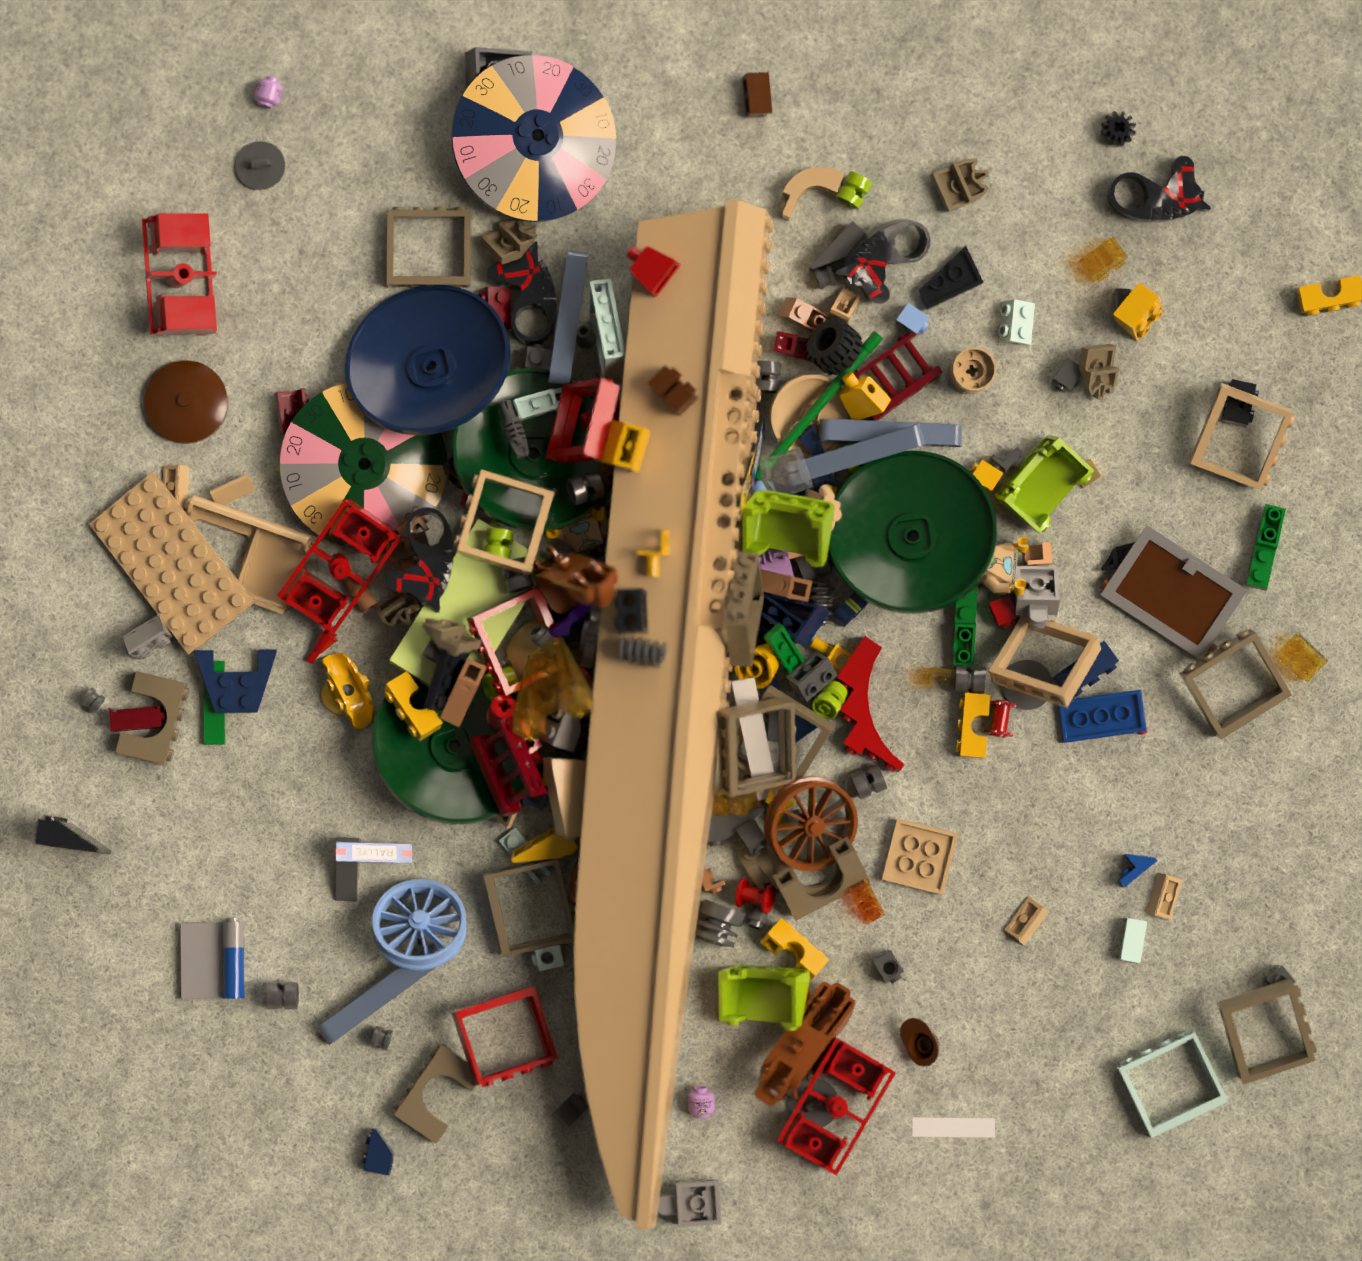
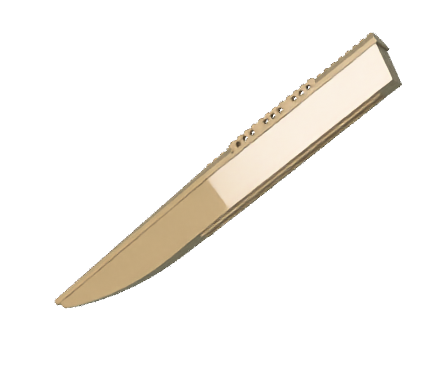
[574,199,774,1229]

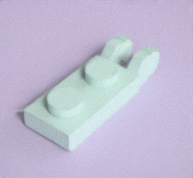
[512,388,562,421]
[499,828,551,885]

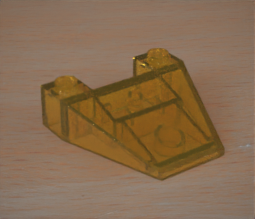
[513,637,593,742]

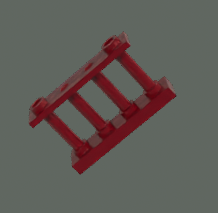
[853,332,943,421]
[469,716,547,817]

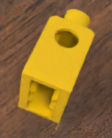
[840,372,891,420]

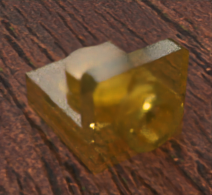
[924,667,956,689]

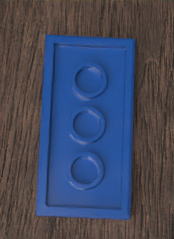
[1058,689,1147,743]

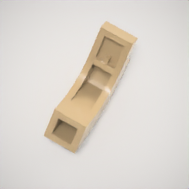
[780,167,845,221]

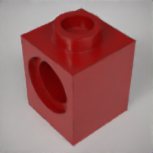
[988,595,1018,629]

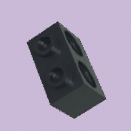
[614,588,648,635]

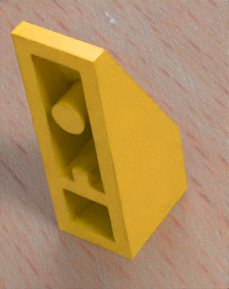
[511,826,578,863]

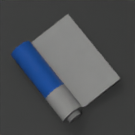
[180,918,245,999]

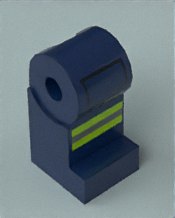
[832,592,869,627]

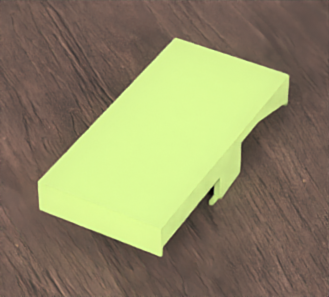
[389,519,545,700]

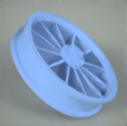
[372,879,466,971]

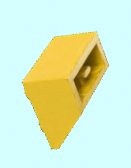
[1113,282,1163,341]
[598,420,651,473]

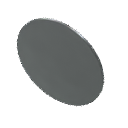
[236,141,285,190]
[1003,660,1053,710]
[788,1078,839,1127]

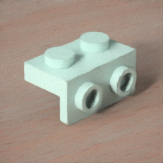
[998,299,1035,345]

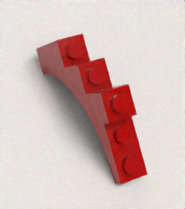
[836,636,905,773]

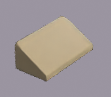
[163,465,189,508]
[210,474,255,505]
[1146,873,1182,920]
[1004,897,1049,945]

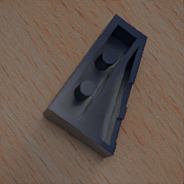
[757,592,830,647]
[1052,640,1119,699]

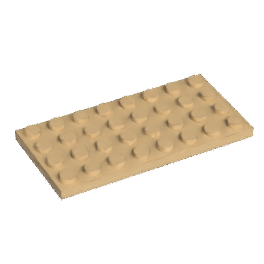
[89,472,255,655]

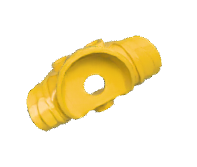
[321,653,375,730]

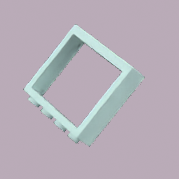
[589,278,626,385]
[1117,1030,1228,1138]

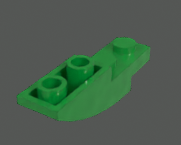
[1246,504,1286,591]
[953,584,978,666]

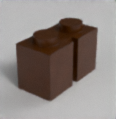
[647,365,698,416]

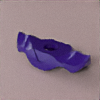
[549,603,592,638]

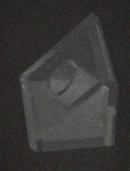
[760,447,813,494]

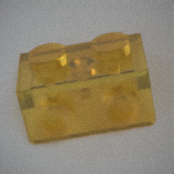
[1277,632,1328,682]

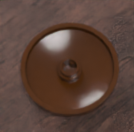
[144,360,228,444]

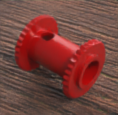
[984,700,1017,738]
[735,878,776,914]

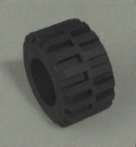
[805,317,863,375]

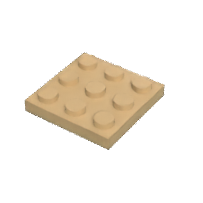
[882,818,958,895]

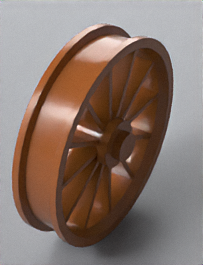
[764,776,858,871]

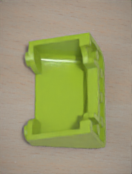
[995,435,1094,534]
[743,490,834,567]
[718,965,810,1031]

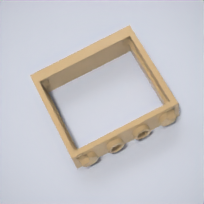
[1190,383,1295,490]
[454,470,554,576]
[989,615,1101,708]

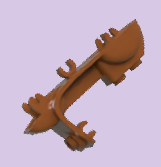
[531,545,618,614]
[754,982,856,1106]

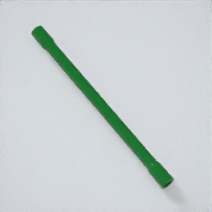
[755,331,883,481]

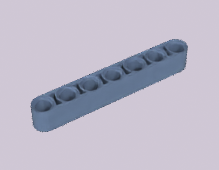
[549,250,588,385]
[819,419,962,447]
[781,424,926,486]
[317,943,441,1045]

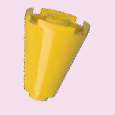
[735,643,780,689]

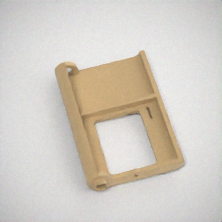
[185,495,312,614]

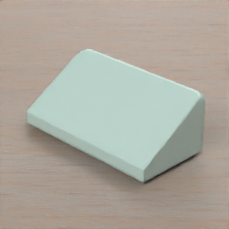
[1119,918,1147,963]

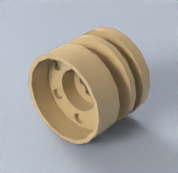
[948,347,996,394]

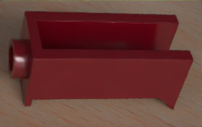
[109,706,167,732]

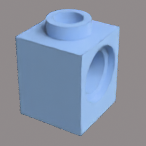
[895,303,929,337]

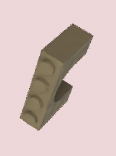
[115,671,190,765]
[773,837,870,921]
[394,1044,485,1144]

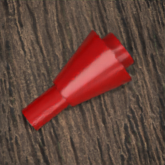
[306,628,338,664]

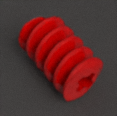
[486,694,518,731]

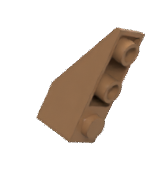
[778,297,833,333]
[761,569,812,602]
[440,658,487,727]

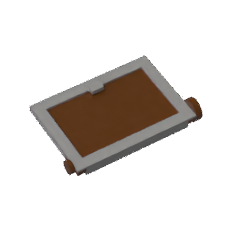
[1099,525,1248,660]

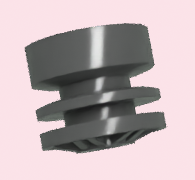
[695,899,745,948]

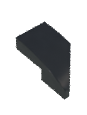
[1101,542,1135,571]

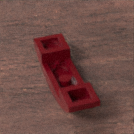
[773,331,811,362]

